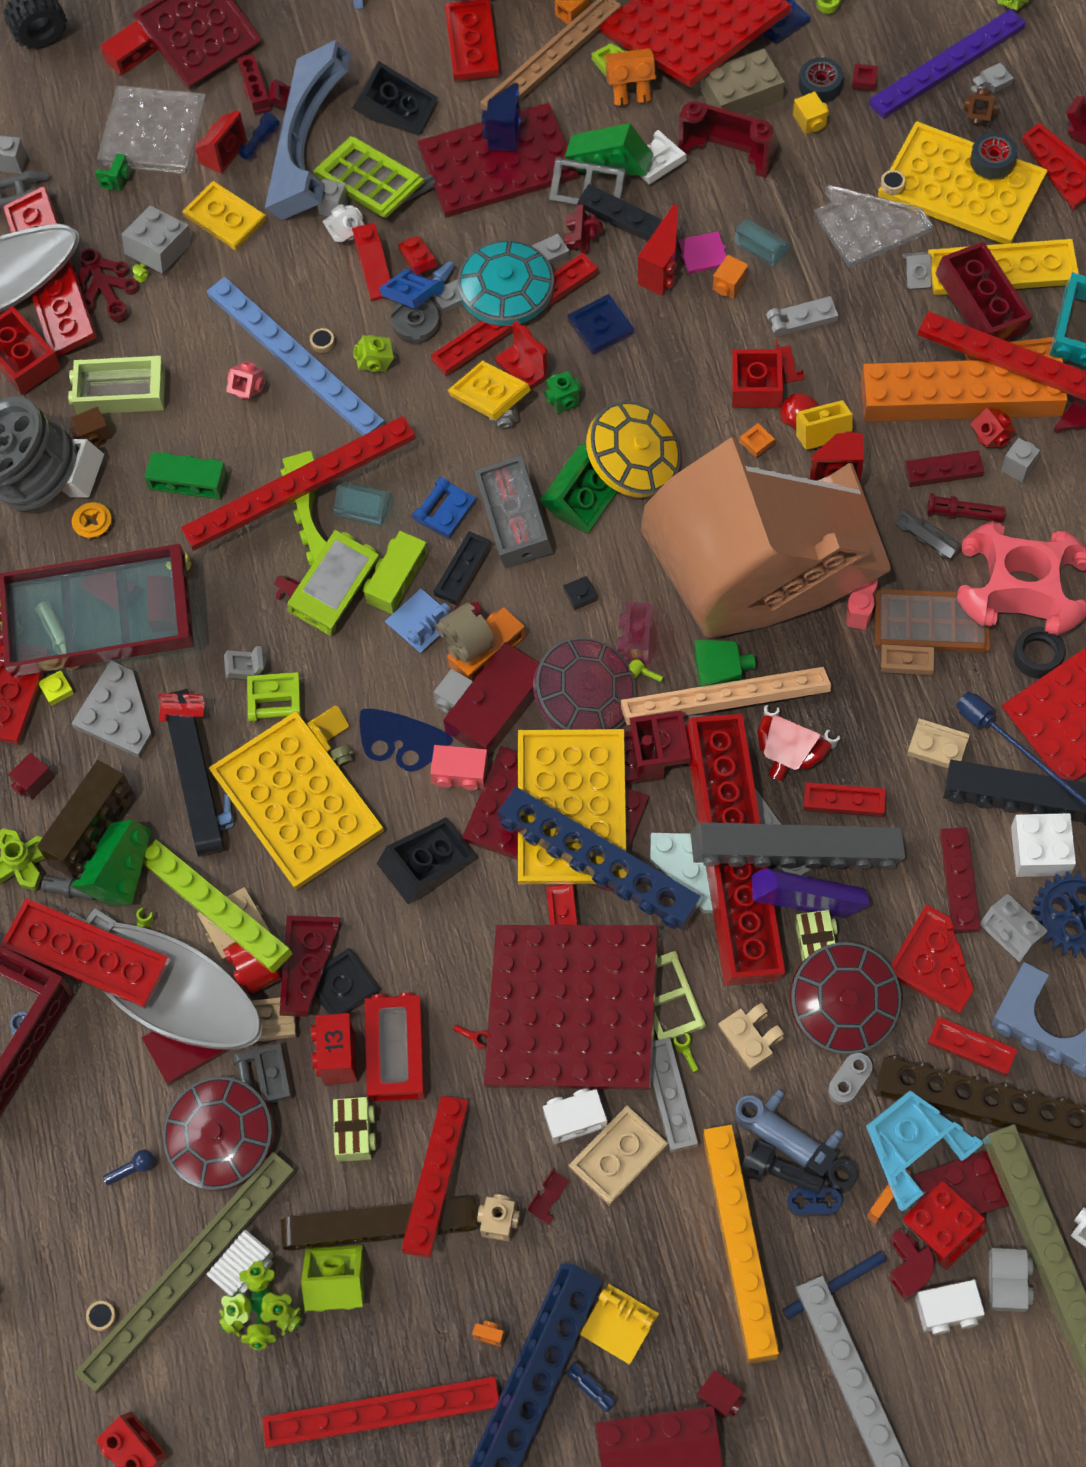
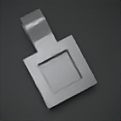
[971,63,1014,93]

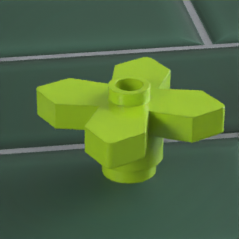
[0,829,45,891]

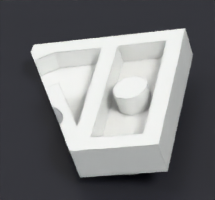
[639,130,686,184]

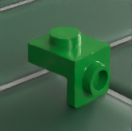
[95,153,131,191]

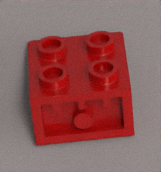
[495,321,549,392]
[903,1182,986,1271]

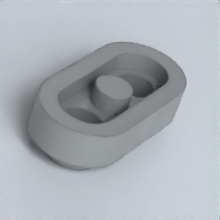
[828,1053,872,1105]

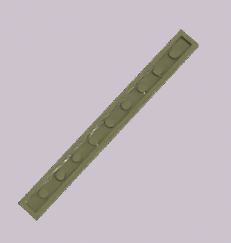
[75,1152,295,1394]

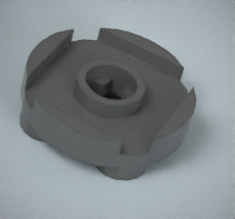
[391,299,440,345]

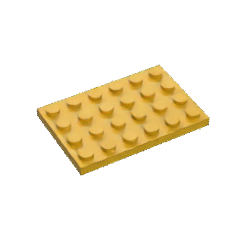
[878,121,1047,244]
[209,711,384,891]
[518,729,627,884]

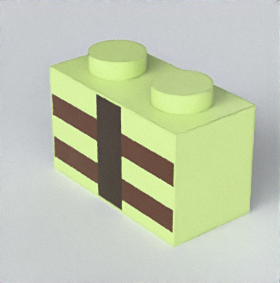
[795,910,837,962]
[333,1097,376,1162]

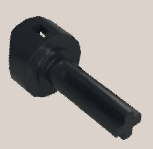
[741,1140,824,1194]

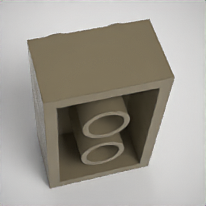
[701,49,784,115]

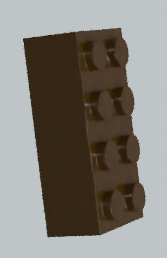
[37,759,134,879]

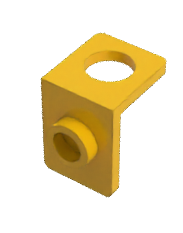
[307,705,349,751]

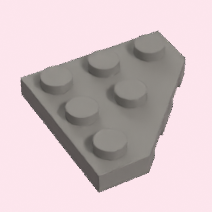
[71,661,153,758]

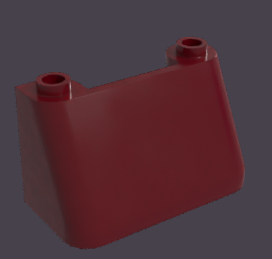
[678,101,779,178]

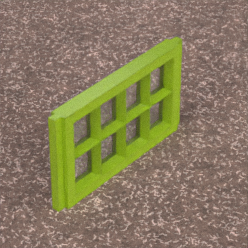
[313,136,424,218]

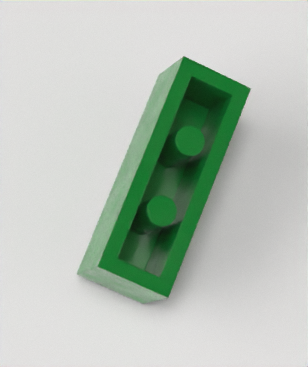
[144,452,228,500]

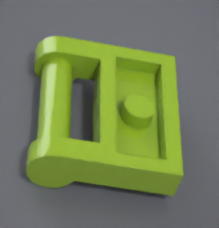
[247,672,302,722]

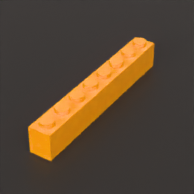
[703,1125,779,1365]

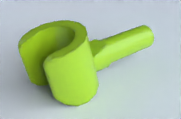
[132,263,149,283]
[626,659,663,682]
[136,907,154,928]
[674,1032,699,1073]

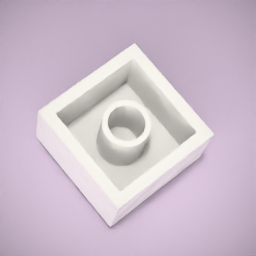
[1011,813,1076,877]

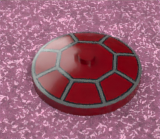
[789,942,901,1054]
[163,1077,275,1191]

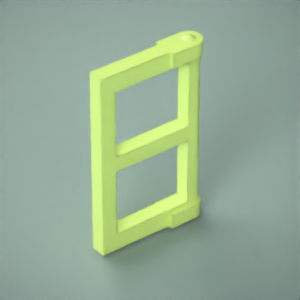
[654,951,706,1040]

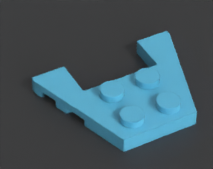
[866,1091,983,1211]

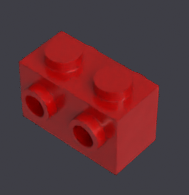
[95,1411,169,1467]

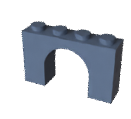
[991,962,1086,1078]

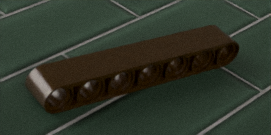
[281,1197,479,1251]

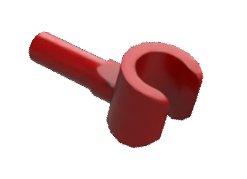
[453,1024,490,1050]

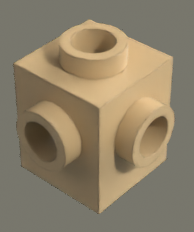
[477,1194,520,1242]

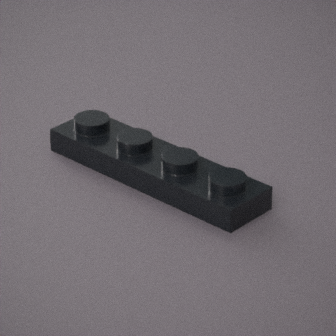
[577,183,662,241]

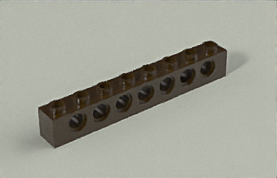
[874,1055,1086,1150]

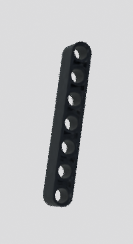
[165,688,225,857]

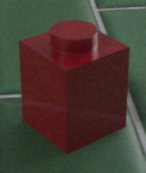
[8,752,54,800]
[696,1370,744,1420]

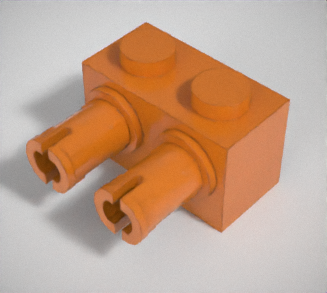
[604,48,655,105]

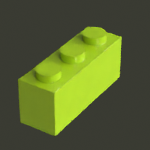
[363,531,428,614]

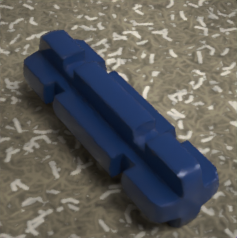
[566,1362,616,1412]

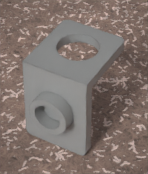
[902,252,931,289]

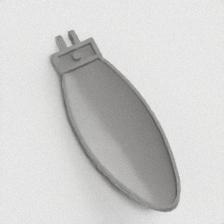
[0,224,79,313]
[68,908,262,1050]

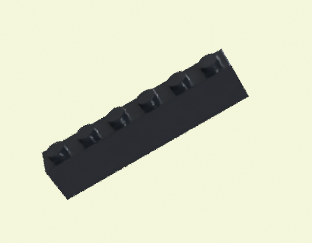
[943,759,1086,825]

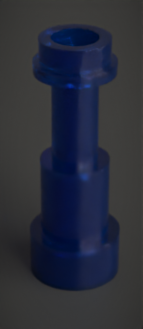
[238,112,280,161]

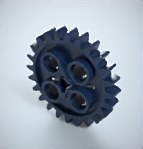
[1031,871,1086,959]

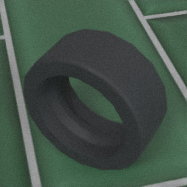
[1013,626,1066,679]

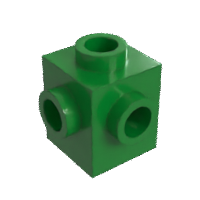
[544,371,581,414]

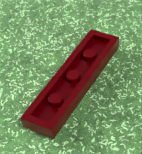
[939,827,981,934]

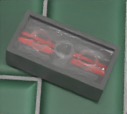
[474,455,553,569]

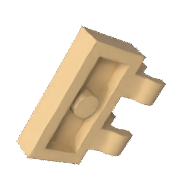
[718,1003,784,1071]

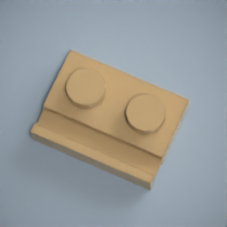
[907,718,970,768]
[251,997,296,1042]

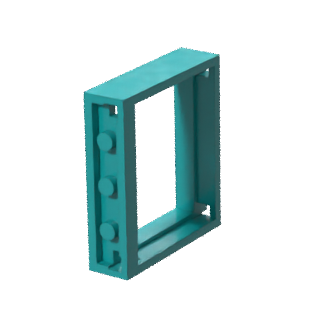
[1049,272,1086,367]

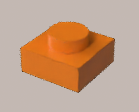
[739,423,775,458]
[472,1321,505,1348]

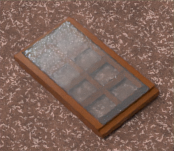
[874,589,990,653]

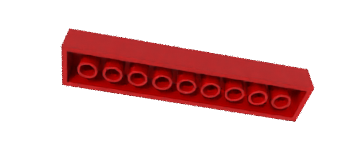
[685,714,785,986]

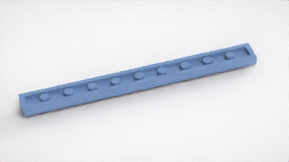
[207,277,385,436]

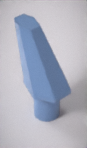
[432,261,455,283]

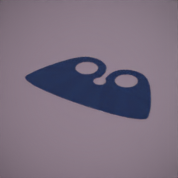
[359,709,453,772]

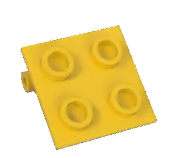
[579,1284,659,1365]

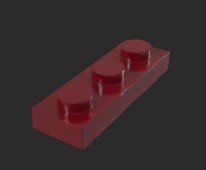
[904,450,984,487]

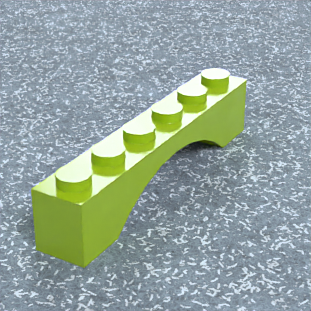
[280,451,327,567]

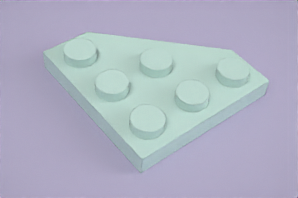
[650,833,713,913]

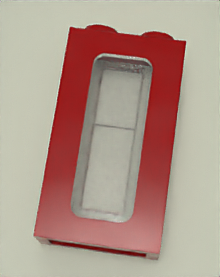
[365,992,425,1103]

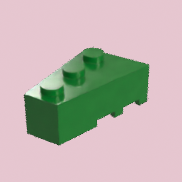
[565,123,653,176]
[71,820,151,907]

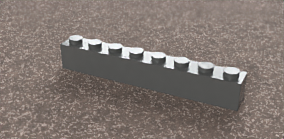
[690,822,905,870]

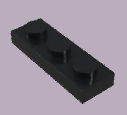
[433,531,492,606]

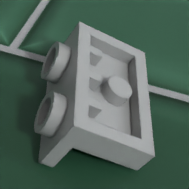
[980,894,1047,962]

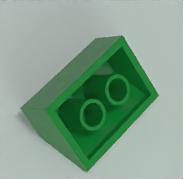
[540,444,617,533]

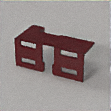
[527,1167,569,1225]

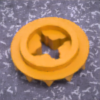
[72,502,112,540]

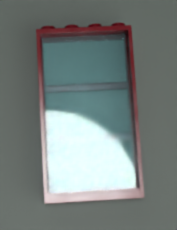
[0,544,194,677]

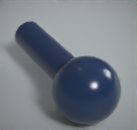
[103,1149,155,1186]

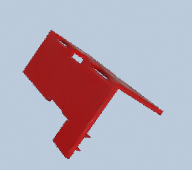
[775,339,805,383]
[158,693,205,722]

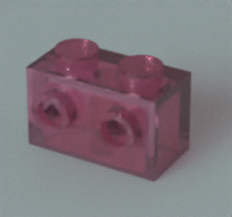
[618,602,652,663]

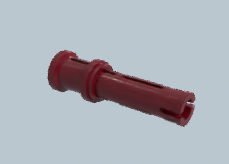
[926,493,1006,523]

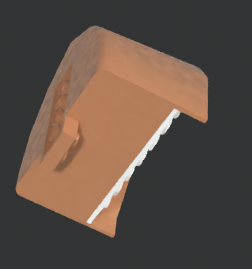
[640,437,891,638]

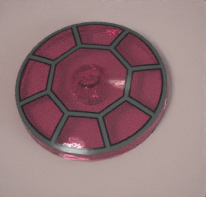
[533,637,636,730]

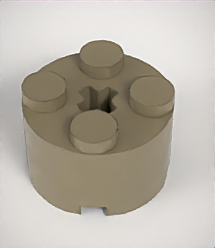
[435,602,495,663]

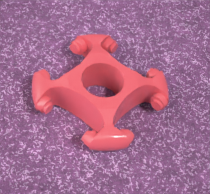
[957,521,1086,636]

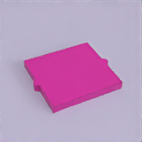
[678,231,726,274]

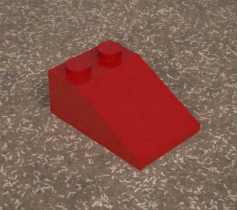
[638,204,678,296]

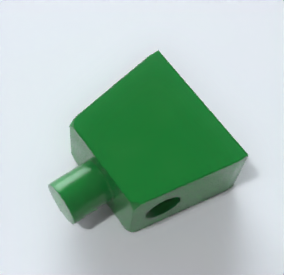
[694,640,756,687]

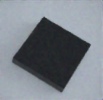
[315,948,380,1015]

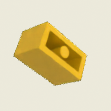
[796,400,853,450]

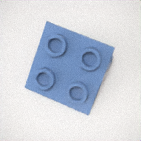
[385,589,450,654]

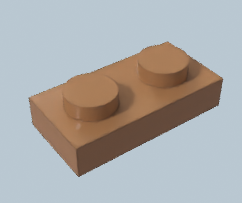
[880,644,934,675]

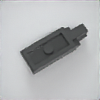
[894,509,962,559]

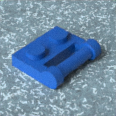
[380,269,444,309]
[412,477,477,540]

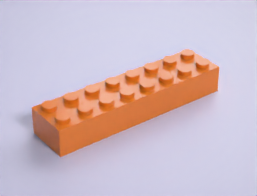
[861,358,1067,422]

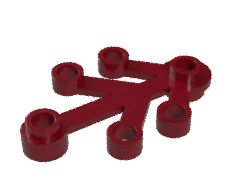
[77,248,139,322]

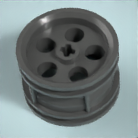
[0,396,77,511]

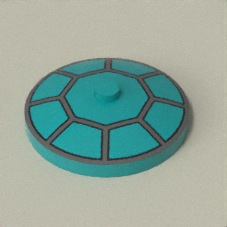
[458,240,554,326]

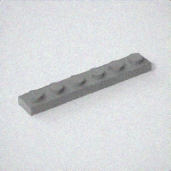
[432,234,569,314]

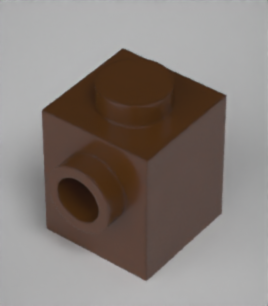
[70,407,111,446]

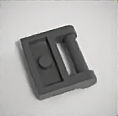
[233,1043,292,1104]

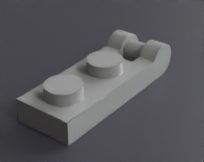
[766,296,839,336]

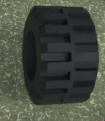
[4,0,67,49]

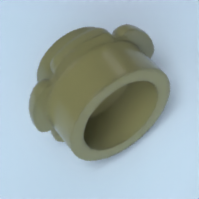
[330,744,355,766]

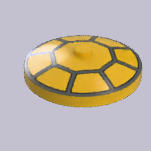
[586,401,680,498]

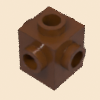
[963,88,999,124]

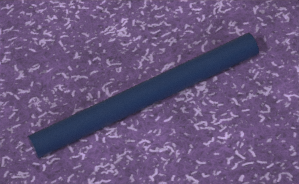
[782,1251,886,1320]

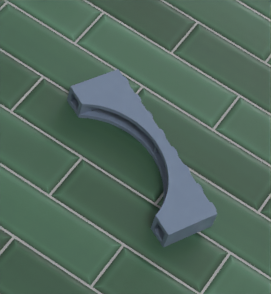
[265,40,352,221]

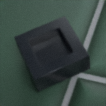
[563,576,597,610]

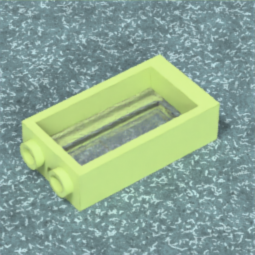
[68,356,165,415]

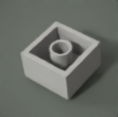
[122,205,191,274]

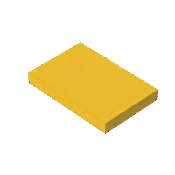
[182,181,267,251]
[448,361,531,421]

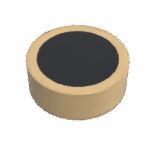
[881,170,905,195]
[310,328,335,353]
[86,1301,117,1332]

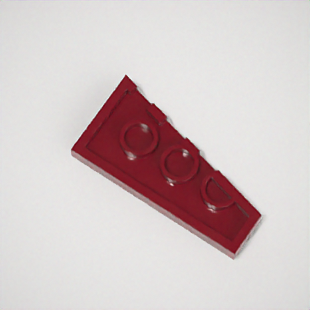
[279,915,341,1017]

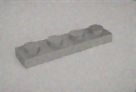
[651,1037,698,1153]

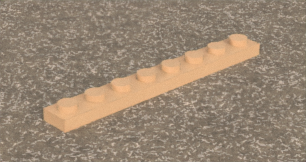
[621,667,831,725]

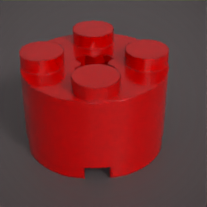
[223,942,282,995]

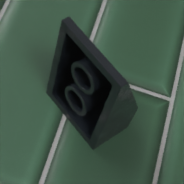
[352,61,438,136]
[377,817,478,904]

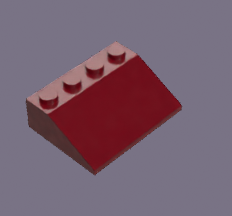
[595,1406,722,1467]

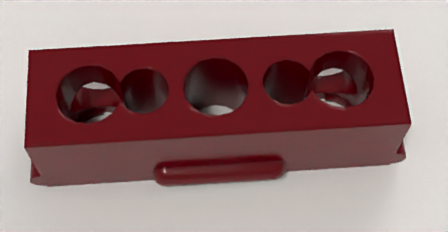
[237,54,271,115]

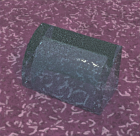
[735,219,790,266]
[333,481,392,526]

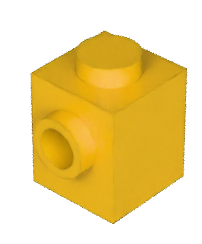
[793,92,829,135]

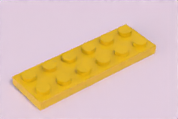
[928,239,1079,295]

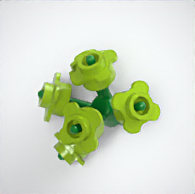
[219,1261,302,1350]

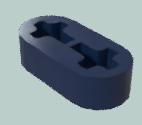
[787,1187,842,1217]

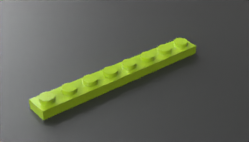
[143,840,293,973]

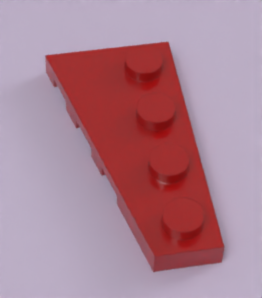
[1022,122,1086,211]

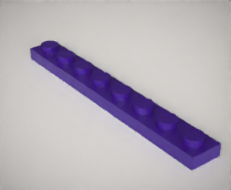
[869,9,1026,119]

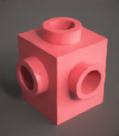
[226,362,265,399]

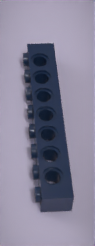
[498,786,701,931]
[468,1263,602,1467]

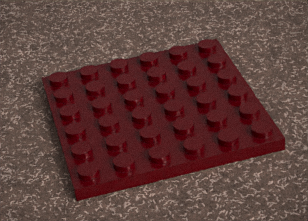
[484,925,659,1090]

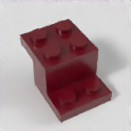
[624,710,691,785]

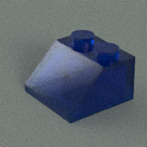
[482,83,521,151]

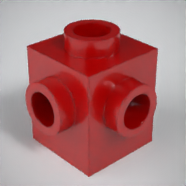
[970,407,1016,448]

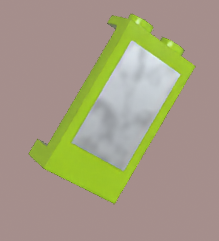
[287,530,379,637]

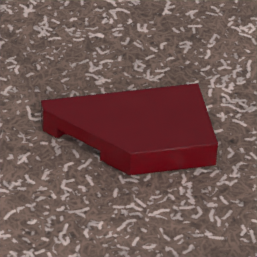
[1054,397,1086,433]

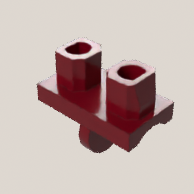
[564,204,603,254]

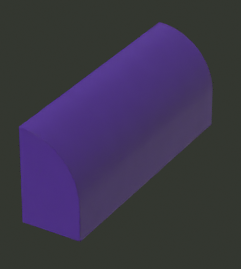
[752,869,870,919]

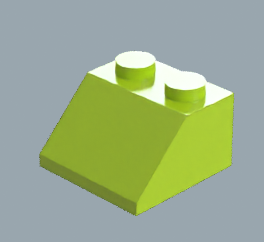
[301,1245,364,1312]

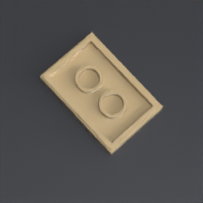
[569,1106,668,1206]

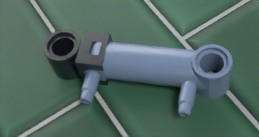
[735,1090,857,1194]

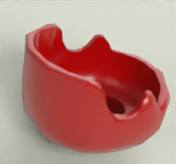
[779,393,818,430]

